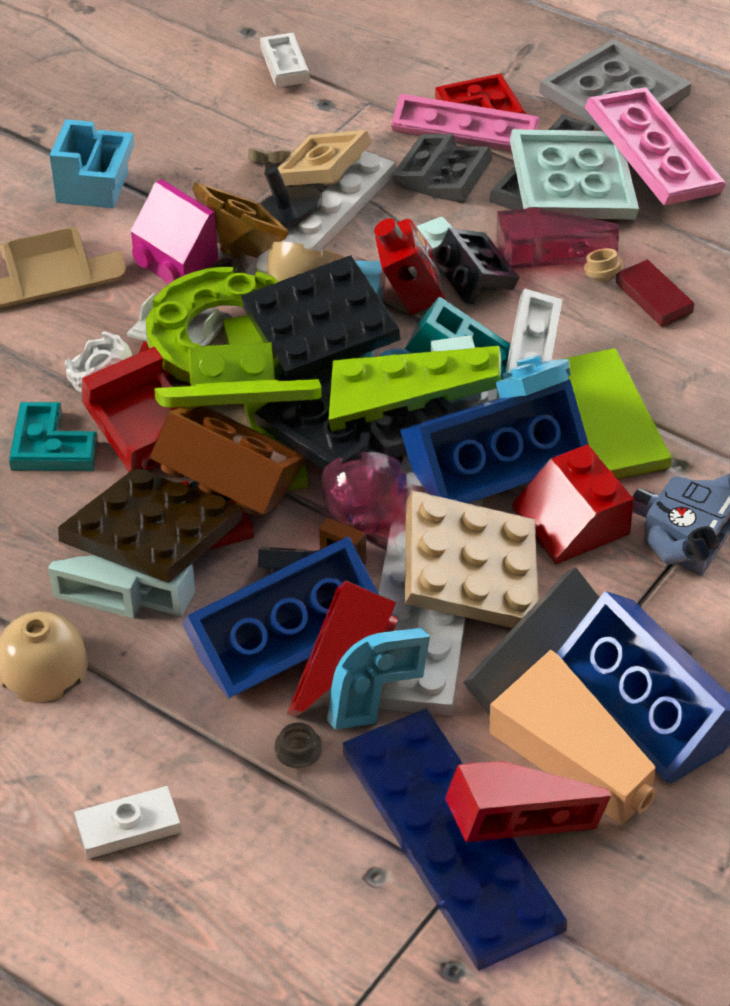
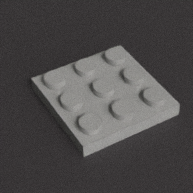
[539,39,691,131]

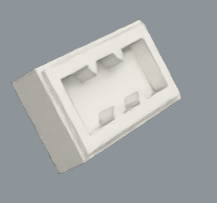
[260,33,310,88]
[74,786,182,860]

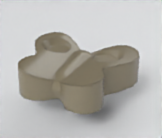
[248,148,291,171]

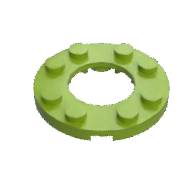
[146,267,282,384]

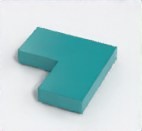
[9,402,98,471]

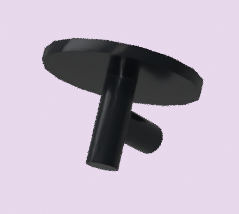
[260,166,322,228]

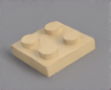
[278,130,372,187]

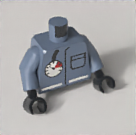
[632,473,730,576]

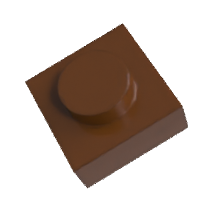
[319,518,367,566]

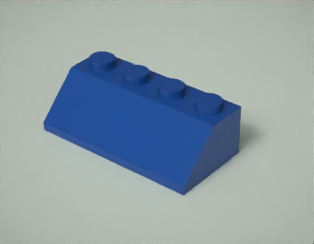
[400,379,589,503]
[182,536,379,699]
[557,591,730,783]

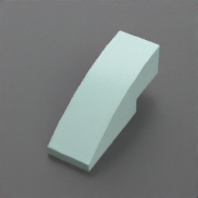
[48,555,196,619]

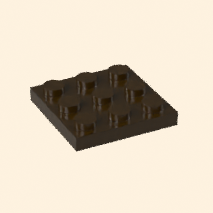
[58,468,242,583]

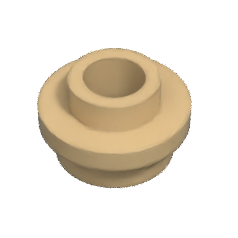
[584,248,623,282]

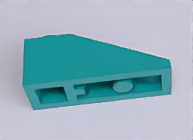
[404,297,511,380]

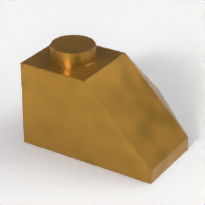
[192,182,289,258]

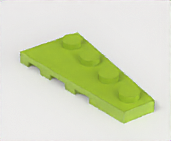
[329,346,501,432]

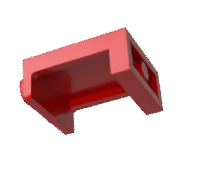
[82,346,181,472]

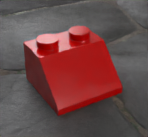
[512,444,634,565]

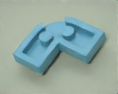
[496,355,571,399]
[327,628,430,730]

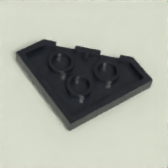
[254,356,373,479]

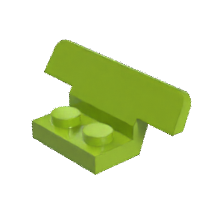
[155,342,321,408]

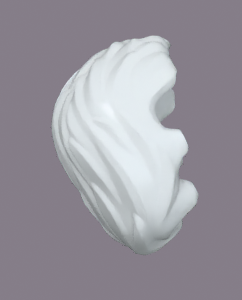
[65,331,133,394]

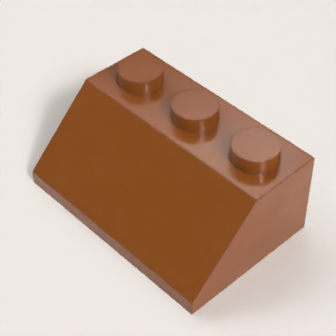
[150,406,307,516]

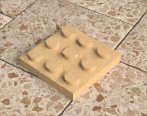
[405,490,538,628]

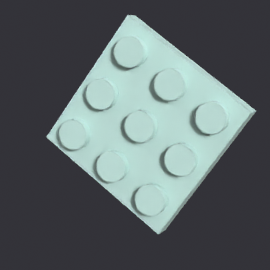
[510,129,639,220]

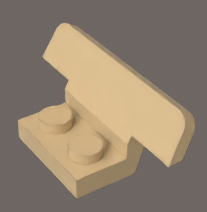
[0,227,126,309]

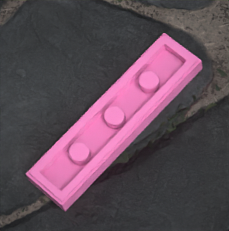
[391,94,540,151]

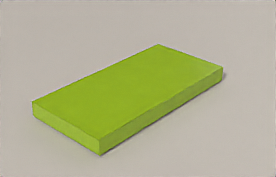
[557,348,672,479]

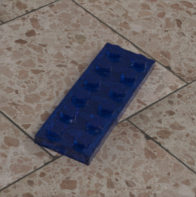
[342,708,567,971]

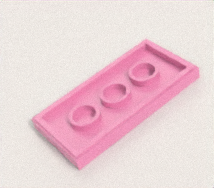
[584,87,726,206]

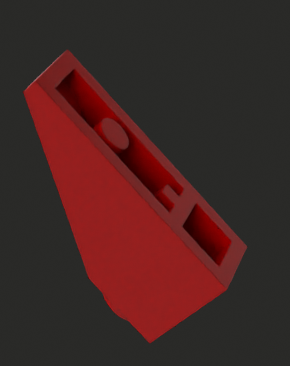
[287,580,398,717]
[445,761,611,843]

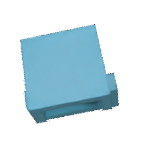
[49,119,135,208]

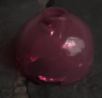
[321,452,408,534]

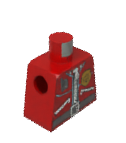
[374,218,446,316]

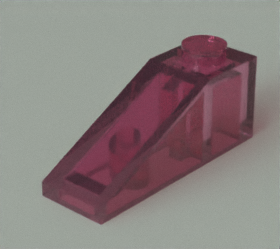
[496,208,619,269]

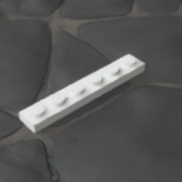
[243,151,395,276]

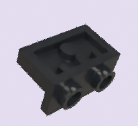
[436,228,520,304]

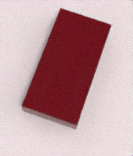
[615,259,694,327]

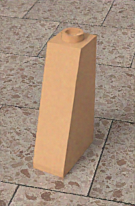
[489,650,656,825]

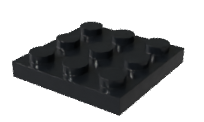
[241,255,401,381]

